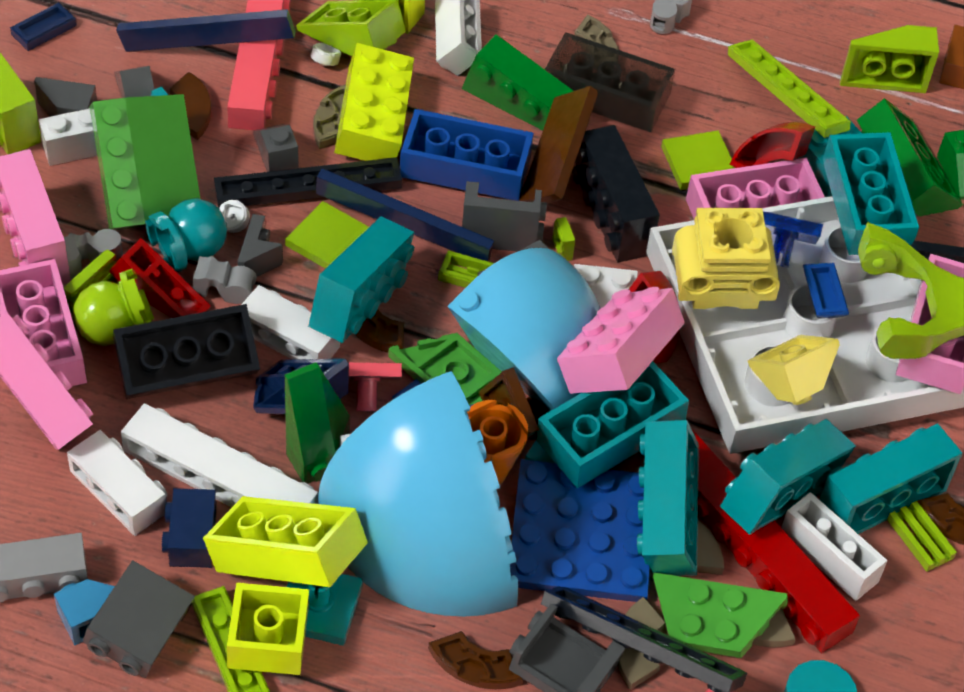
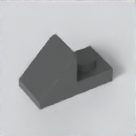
[237,214,283,277]

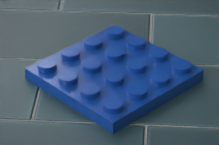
[510,459,650,602]

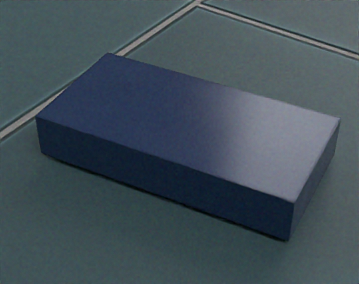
[10,3,77,51]

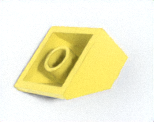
[747,335,840,405]

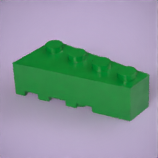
[462,34,573,131]

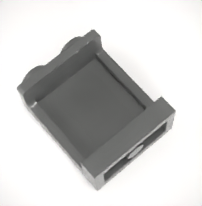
[462,181,547,252]
[83,560,195,678]
[509,603,625,692]

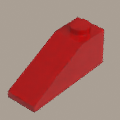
[109,238,211,318]

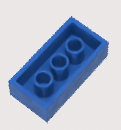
[400,109,534,201]

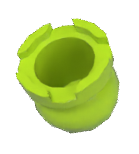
[73,268,154,346]

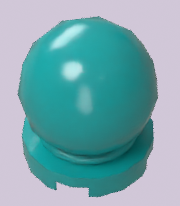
[145,198,227,272]

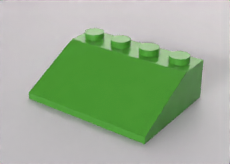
[89,94,200,230]

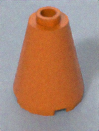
[467,400,528,486]

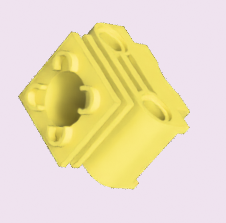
[672,208,780,309]

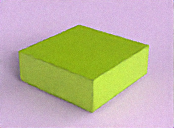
[552,217,575,261]

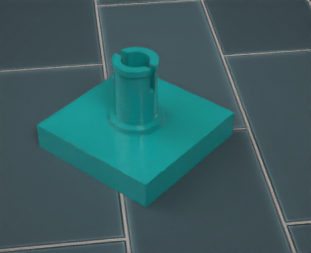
[287,574,363,646]

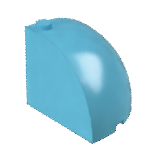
[448,248,601,412]

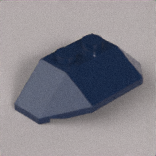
[253,359,349,414]

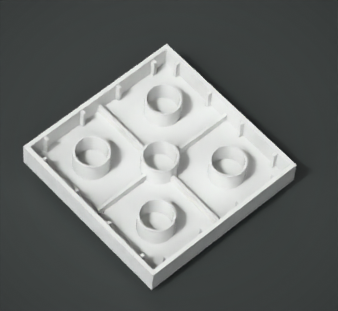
[646,196,964,454]

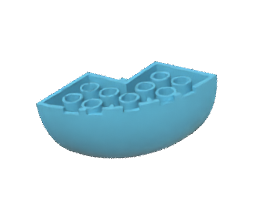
[318,371,518,617]

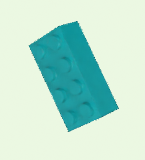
[823,132,919,255]
[308,216,415,343]
[536,361,689,488]
[720,419,856,535]
[637,420,699,576]
[820,423,963,534]

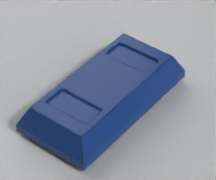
[803,263,849,319]

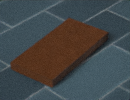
[519,86,598,203]

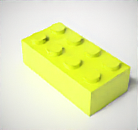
[334,43,414,161]
[203,496,368,587]

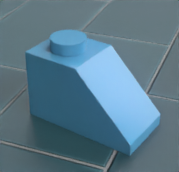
[54,579,115,646]

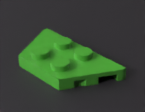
[388,333,502,405]
[653,572,788,658]

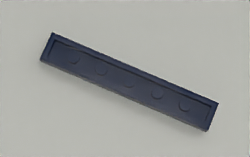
[116,9,296,52]
[316,169,494,261]

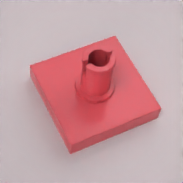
[348,362,402,411]

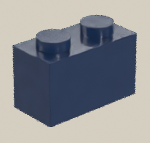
[162,488,217,568]

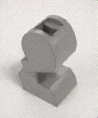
[650,0,692,34]
[64,229,123,280]
[193,256,257,304]

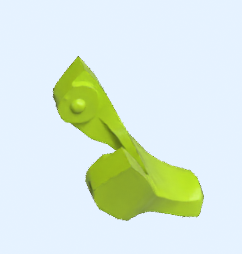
[858,222,964,359]

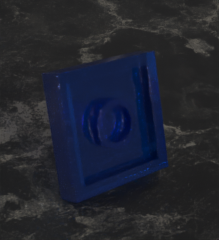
[763,211,823,268]

